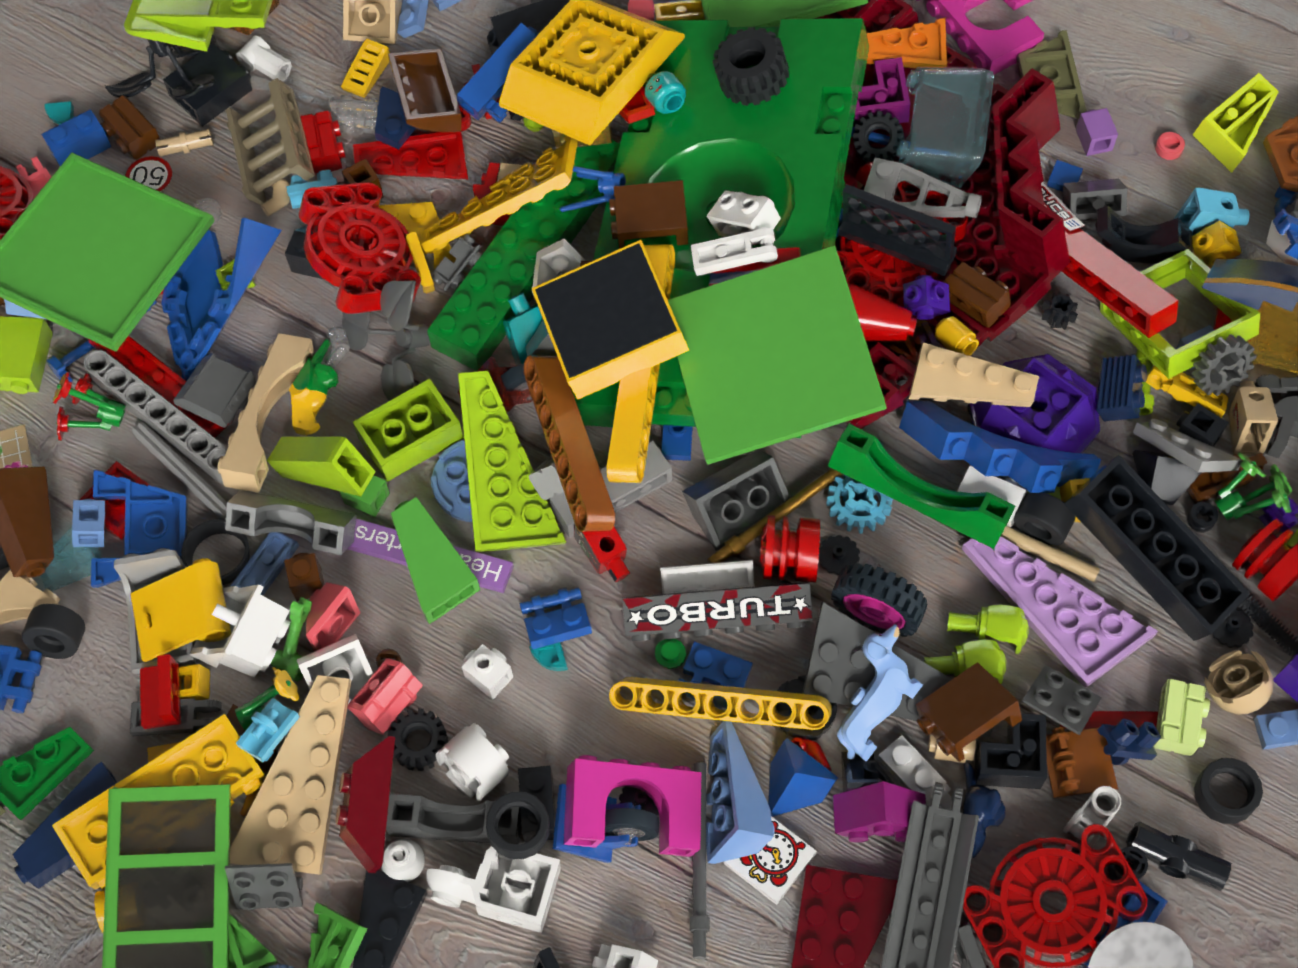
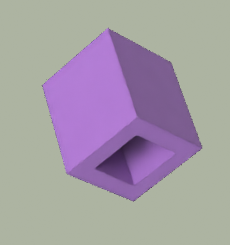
[1076,108,1118,156]

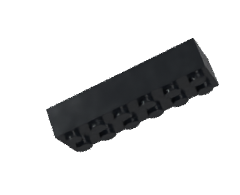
[1064,455,1250,641]

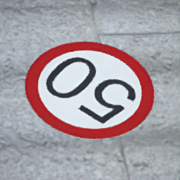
[125,156,172,192]

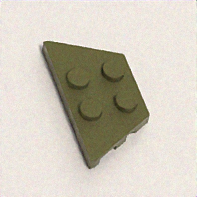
[1017,30,1087,119]

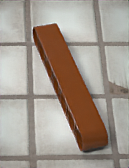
[524,355,615,532]

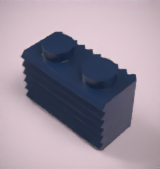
[1096,354,1147,422]

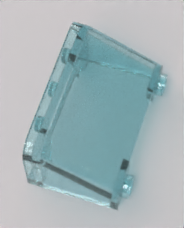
[897,67,994,188]

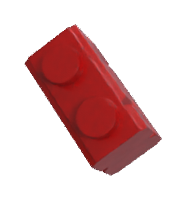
[300,111,346,175]

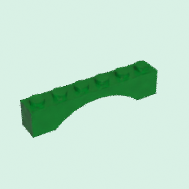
[828,424,1016,549]

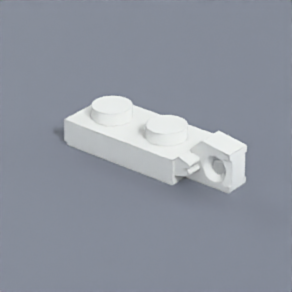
[878,735,952,810]

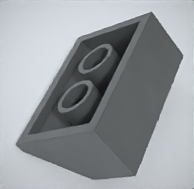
[682,449,790,551]

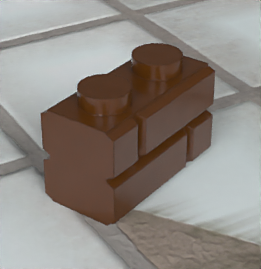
[98,95,160,160]
[943,262,1011,328]

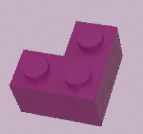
[854,57,911,127]
[833,781,926,842]

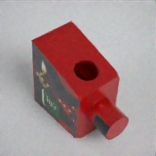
[574,525,630,582]

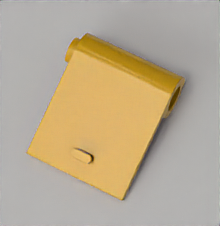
[130,558,231,662]

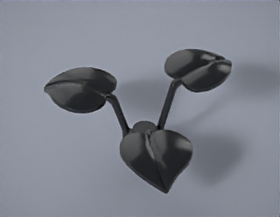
[105,35,216,99]

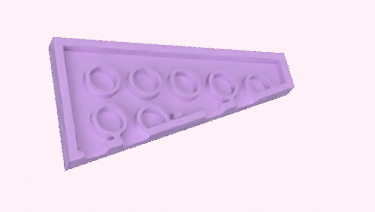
[962,536,1158,688]

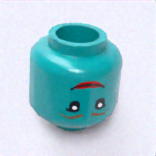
[645,71,686,114]

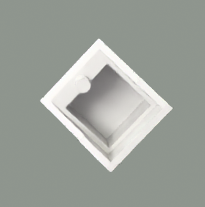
[190,584,291,677]

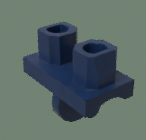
[1097,719,1161,765]

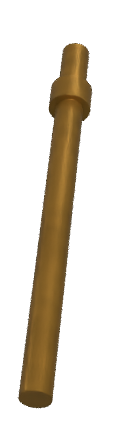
[707,468,843,563]

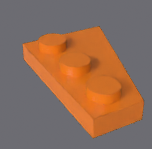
[867,18,947,71]

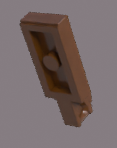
[1187,453,1268,504]

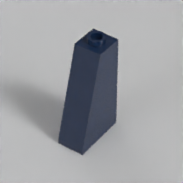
[13,762,118,889]

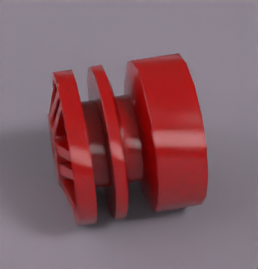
[760,515,820,583]
[1232,518,1298,602]

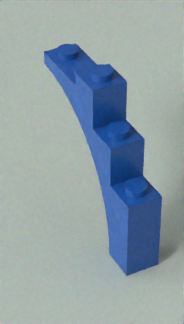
[899,401,1101,493]

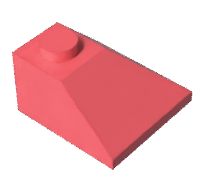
[306,582,360,652]

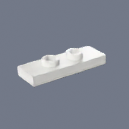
[660,560,755,594]

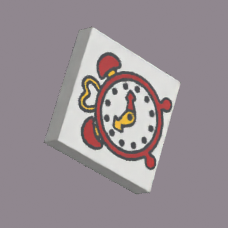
[724,817,817,905]

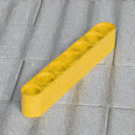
[609,677,832,730]

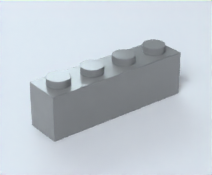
[550,441,672,538]

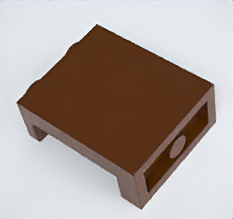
[609,180,689,249]
[916,662,1022,762]

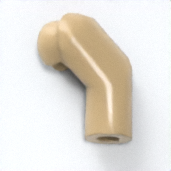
[261,178,290,216]

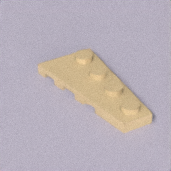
[908,343,1039,407]

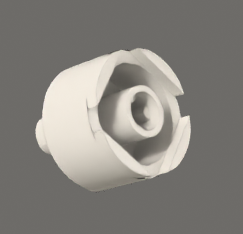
[436,723,509,801]

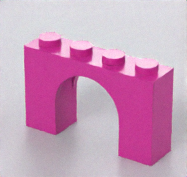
[926,0,1044,78]
[564,755,701,857]

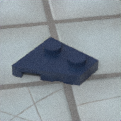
[375,86,416,149]

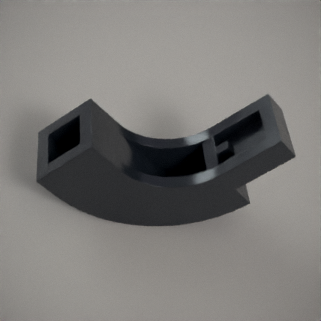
[1095,205,1193,264]

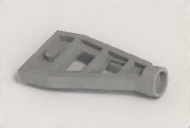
[860,158,982,218]

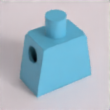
[1174,188,1250,236]

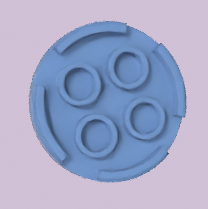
[431,440,472,522]

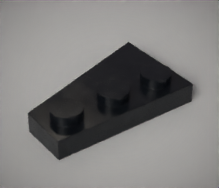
[353,870,428,968]

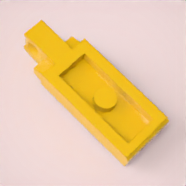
[1146,365,1229,418]

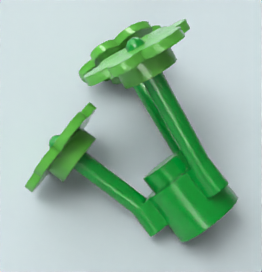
[1214,452,1292,521]

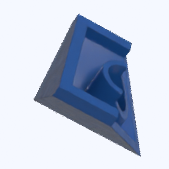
[768,738,838,817]

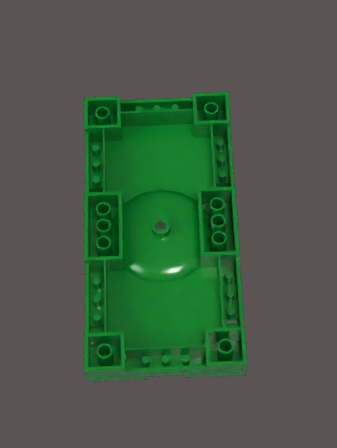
[571,18,869,438]

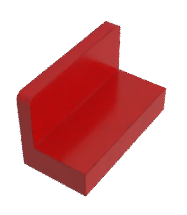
[140,654,181,729]

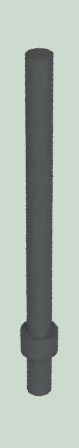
[690,762,710,960]

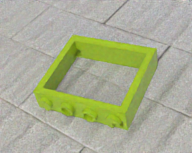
[1100,249,1261,379]

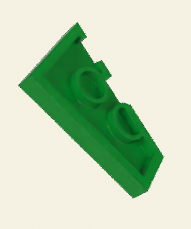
[0,727,94,820]

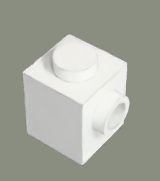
[462,644,513,700]

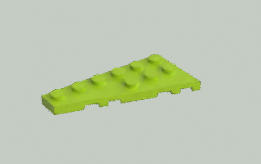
[458,371,566,552]

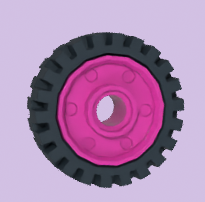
[831,563,928,637]

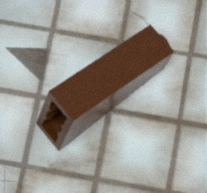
[0,466,54,578]

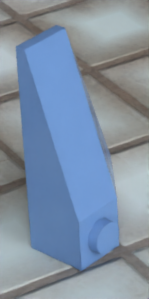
[706,721,775,864]

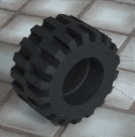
[713,27,789,106]

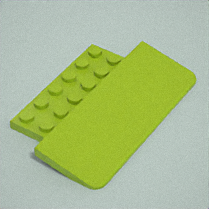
[124,0,272,51]

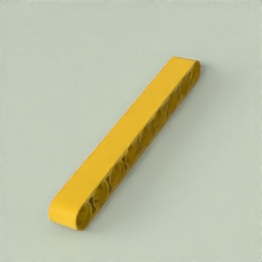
[607,244,675,483]

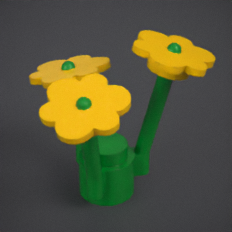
[235,667,299,731]

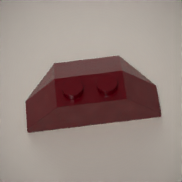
[336,736,395,873]

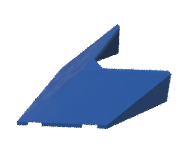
[161,218,282,381]

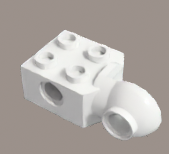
[426,846,561,933]

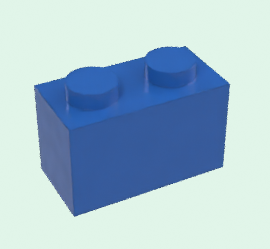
[41,109,111,166]

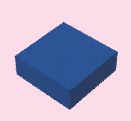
[1047,160,1083,192]

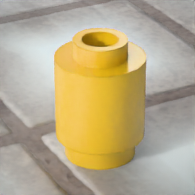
[935,316,979,356]

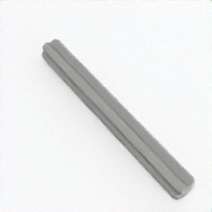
[132,422,227,520]

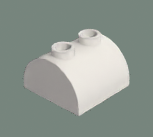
[297,634,373,704]

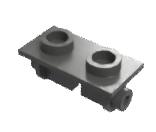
[432,233,483,291]

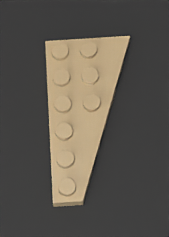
[230,675,352,875]

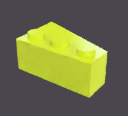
[1193,73,1279,173]

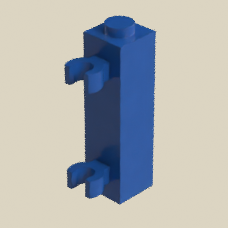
[457,23,539,123]

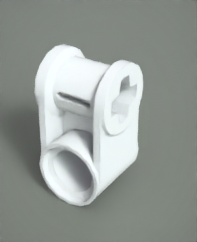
[1062,786,1121,848]

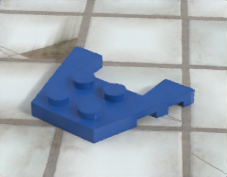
[91,470,187,588]

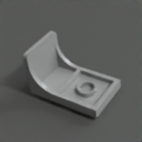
[114,548,197,674]

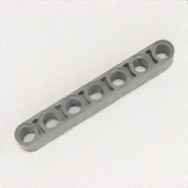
[83,350,228,483]

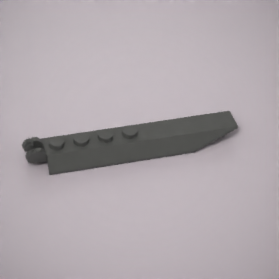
[881,782,979,968]

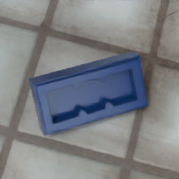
[661,425,693,461]

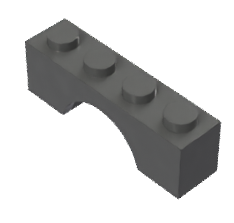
[225,490,357,555]
[386,794,521,844]

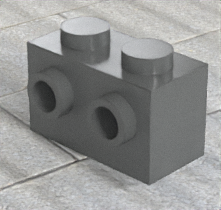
[1063,178,1128,221]

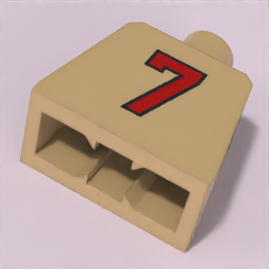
[1229,380,1278,455]

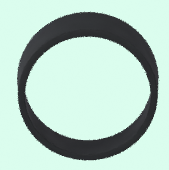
[181,519,250,585]

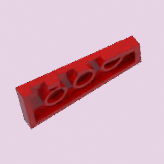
[353,132,468,180]

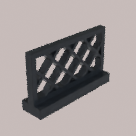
[839,184,957,277]

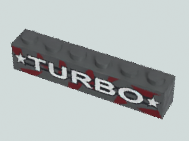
[622,582,813,641]

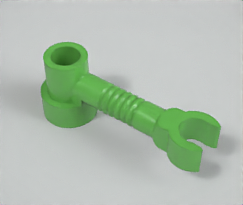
[271,597,312,682]

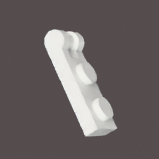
[691,228,778,276]

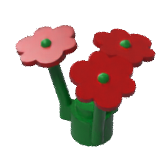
[52,372,126,441]

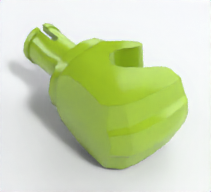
[947,605,1029,654]
[924,639,1006,684]

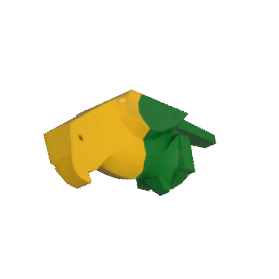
[289,339,339,436]

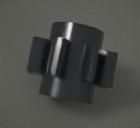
[1041,293,1078,330]

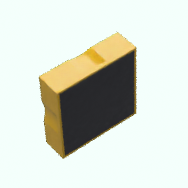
[531,240,689,399]

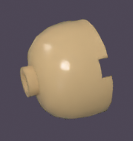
[1204,650,1274,715]

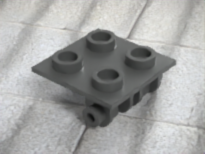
[1022,665,1102,735]
[224,863,303,910]

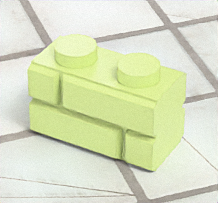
[1154,679,1210,756]

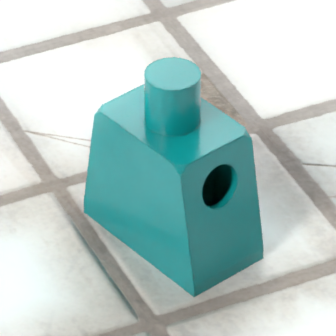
[503,293,543,366]

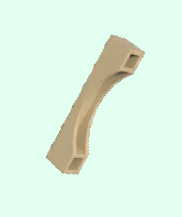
[218,333,315,493]

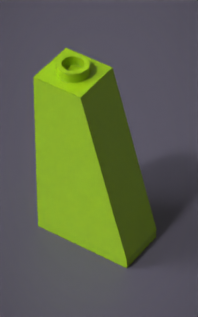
[267,436,376,496]

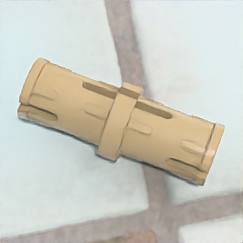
[155,128,214,157]

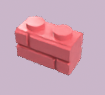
[347,658,423,735]

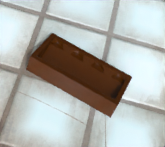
[388,48,461,132]

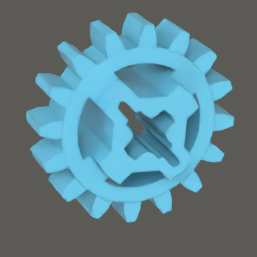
[826,475,893,534]

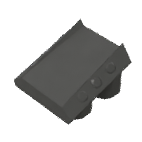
[173,352,256,428]

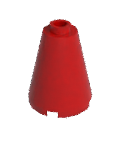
[847,283,917,341]

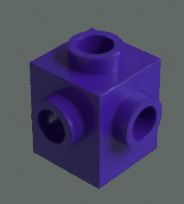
[903,275,950,320]

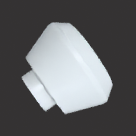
[381,839,425,882]

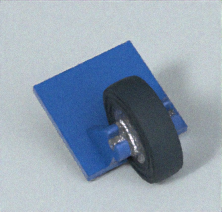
[552,784,659,863]

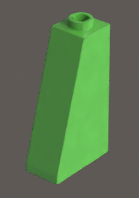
[391,497,480,624]

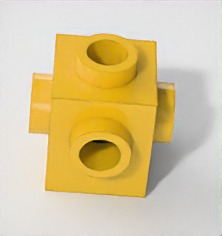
[1192,220,1242,268]

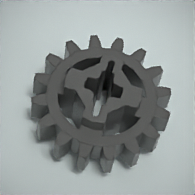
[1192,334,1256,396]

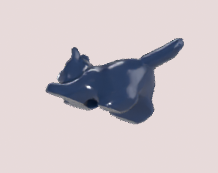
[962,762,1006,858]

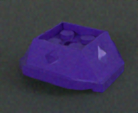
[968,354,1100,453]

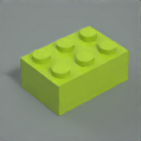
[352,378,464,482]

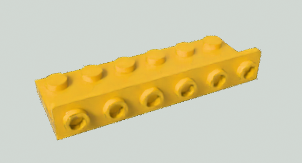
[52,714,266,890]

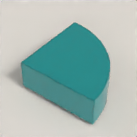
[44,101,74,125]
[529,642,568,671]

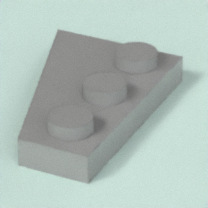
[1133,419,1242,473]

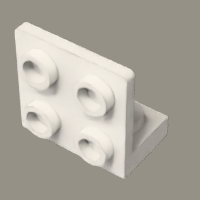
[532,238,585,295]

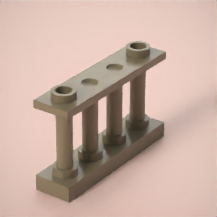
[226,78,315,206]

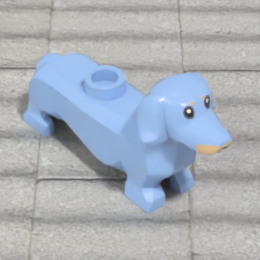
[837,624,923,761]

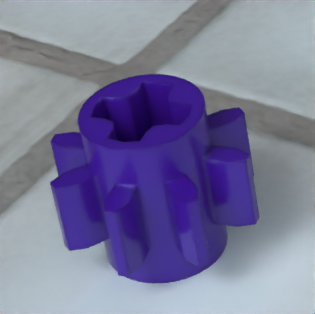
[1259,497,1298,533]

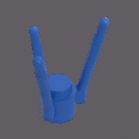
[560,166,626,212]

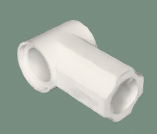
[236,35,292,81]

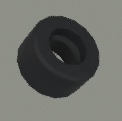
[1014,492,1076,545]
[22,604,85,659]

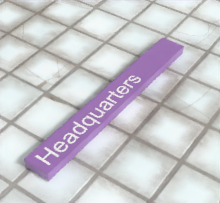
[288,499,514,593]

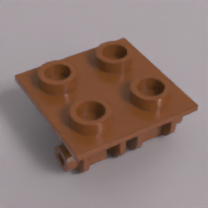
[1046,727,1118,798]

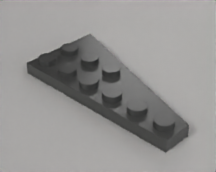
[802,602,993,738]

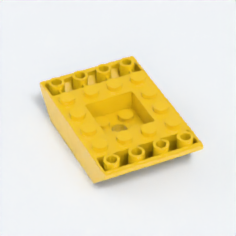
[499,0,685,146]

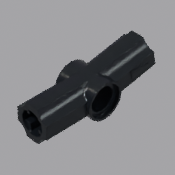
[1126,821,1232,891]

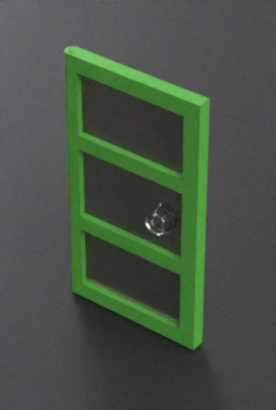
[102,784,231,968]

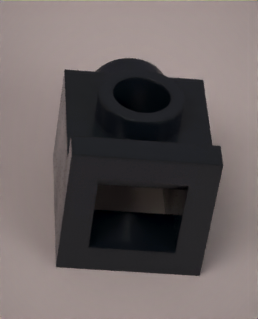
[1176,403,1229,447]

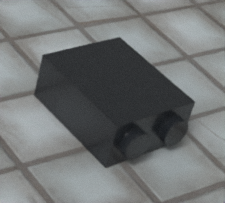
[163,43,252,127]

